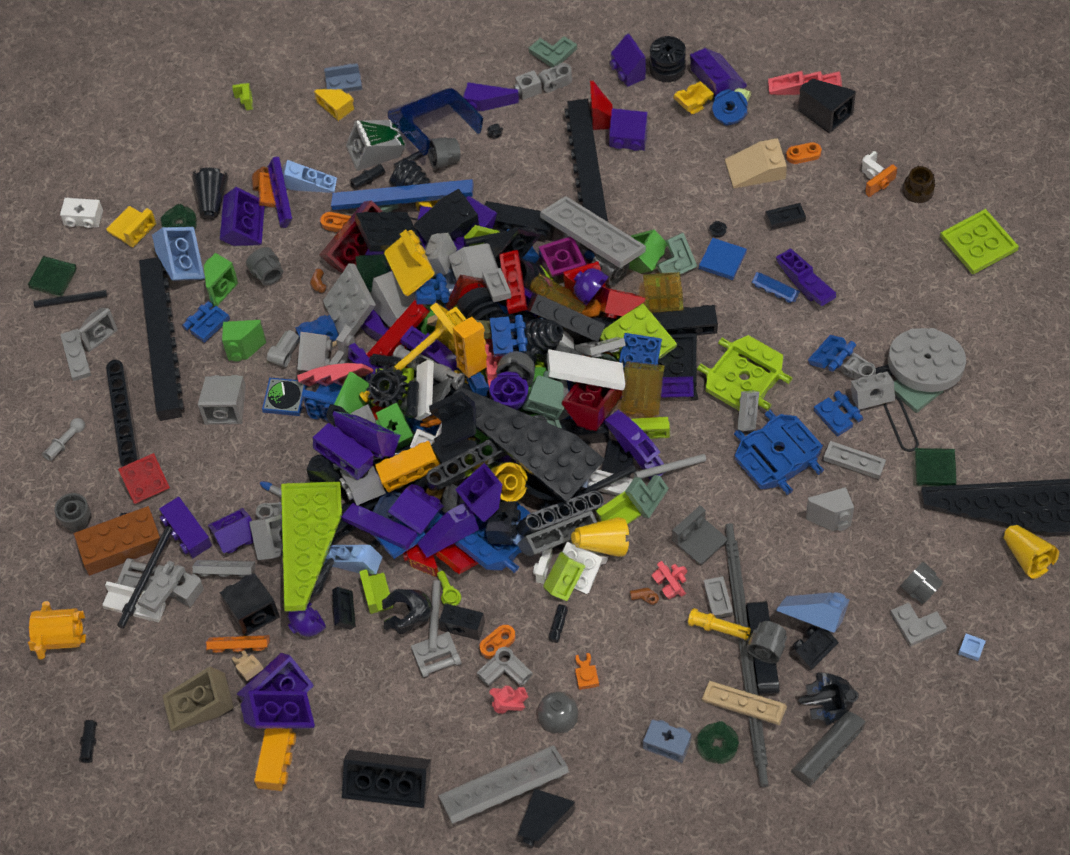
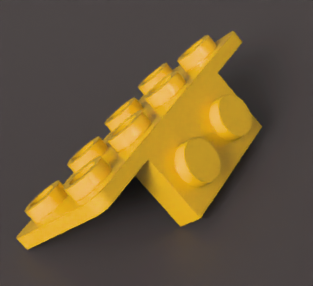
[384,229,435,296]

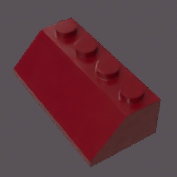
[319,200,383,273]
[562,375,625,431]

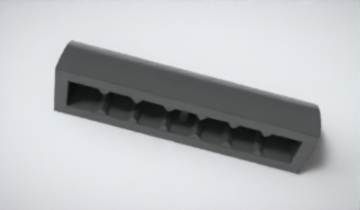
[518,511,597,556]
[791,711,866,787]

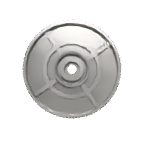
[888,328,966,392]

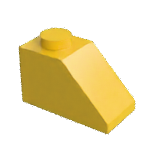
[314,89,354,121]

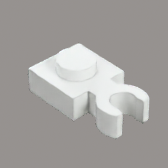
[533,548,553,584]

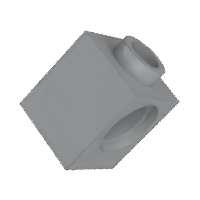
[514,70,542,100]

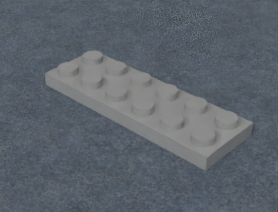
[540,196,646,268]
[438,745,569,824]

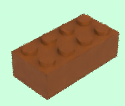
[74,506,160,576]

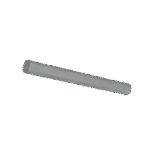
[634,454,706,479]
[428,580,441,652]

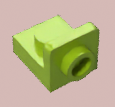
[232,83,253,110]

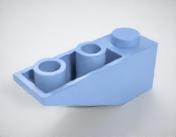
[282,160,337,193]
[324,545,382,574]

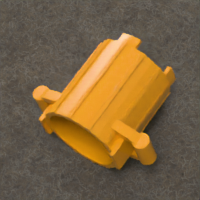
[28,601,86,659]

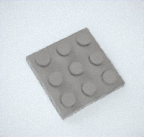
[323,264,376,335]

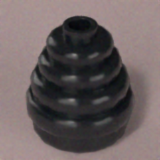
[389,158,431,187]
[524,319,564,356]

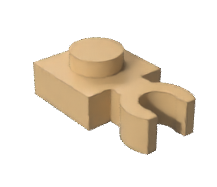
[232,651,264,681]

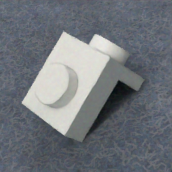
[862,151,884,179]

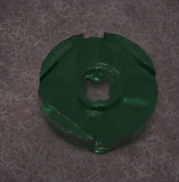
[160,204,197,230]
[697,721,739,764]

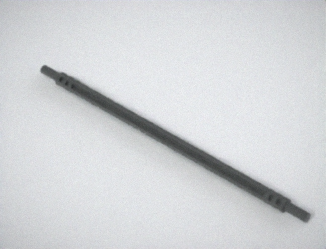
[725,523,769,787]

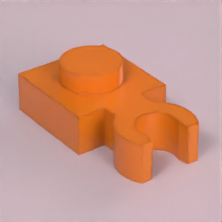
[575,653,599,690]

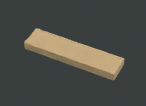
[702,681,787,725]

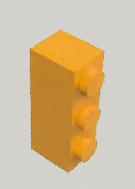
[453,317,487,378]
[375,440,440,492]
[254,728,296,791]

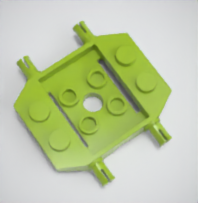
[697,335,793,411]

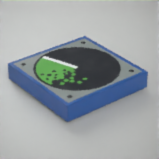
[262,378,307,416]

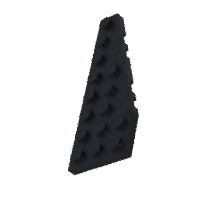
[453,387,605,504]
[921,479,1070,536]

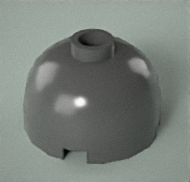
[496,351,535,386]
[537,691,579,734]

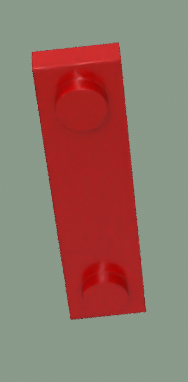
[499,250,528,314]
[366,299,430,358]

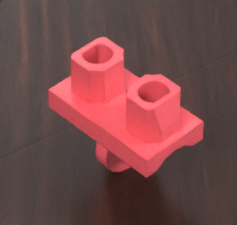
[652,561,687,599]
[489,686,528,714]

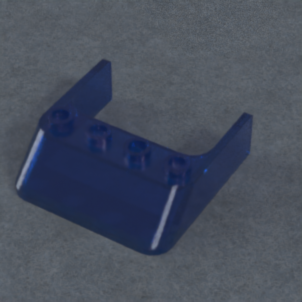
[387,88,484,156]

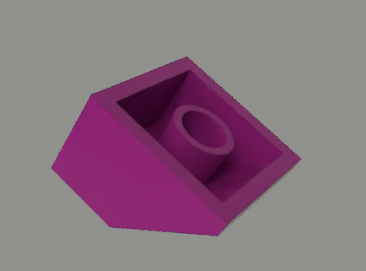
[539,237,586,277]

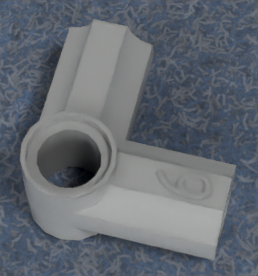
[477,647,533,686]

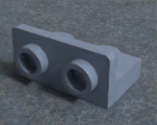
[324,63,362,92]

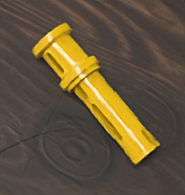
[688,608,751,640]

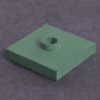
[894,380,944,413]

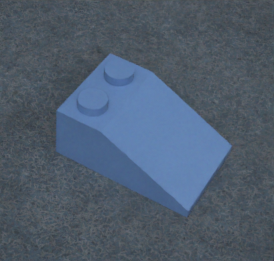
[152,227,205,281]
[777,592,850,633]

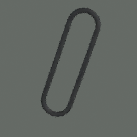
[883,396,919,452]

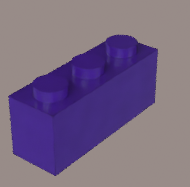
[313,423,373,480]
[159,496,212,559]

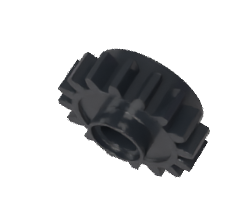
[366,366,408,408]

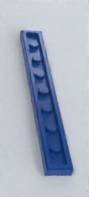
[331,179,474,210]

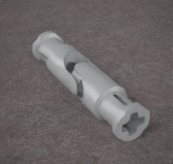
[393,345,465,390]

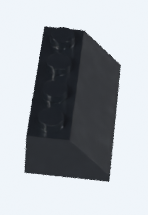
[342,749,431,808]

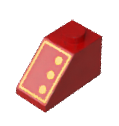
[402,544,438,577]

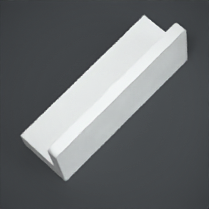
[102,581,166,622]

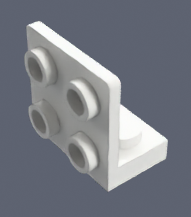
[563,541,608,594]

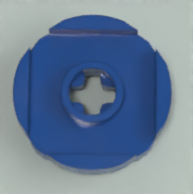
[712,89,748,126]

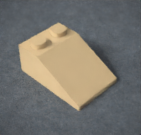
[725,138,787,188]

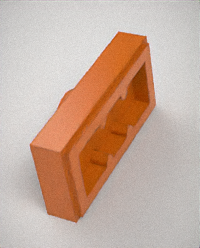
[865,164,897,197]
[258,172,276,208]

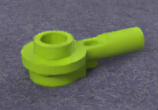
[437,571,461,606]

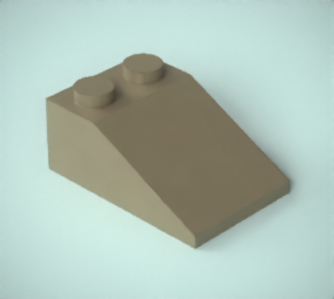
[162,667,234,731]

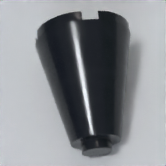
[192,168,228,220]

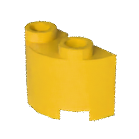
[673,81,714,114]

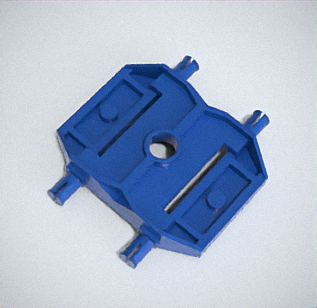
[734,410,824,495]
[455,499,531,573]

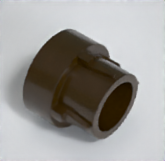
[903,165,935,203]

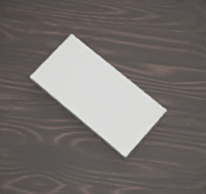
[547,349,625,390]

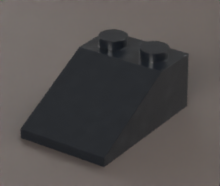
[414,189,479,244]
[484,227,542,268]

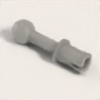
[42,418,85,461]

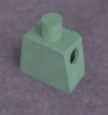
[523,371,564,419]

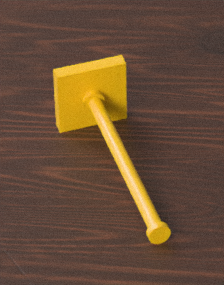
[359,303,458,403]

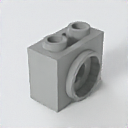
[339,466,385,505]

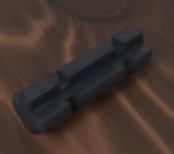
[369,354,401,367]
[406,380,419,418]
[548,604,568,643]

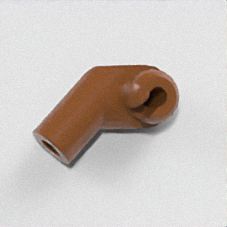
[252,166,269,191]
[310,269,326,293]
[630,587,659,605]

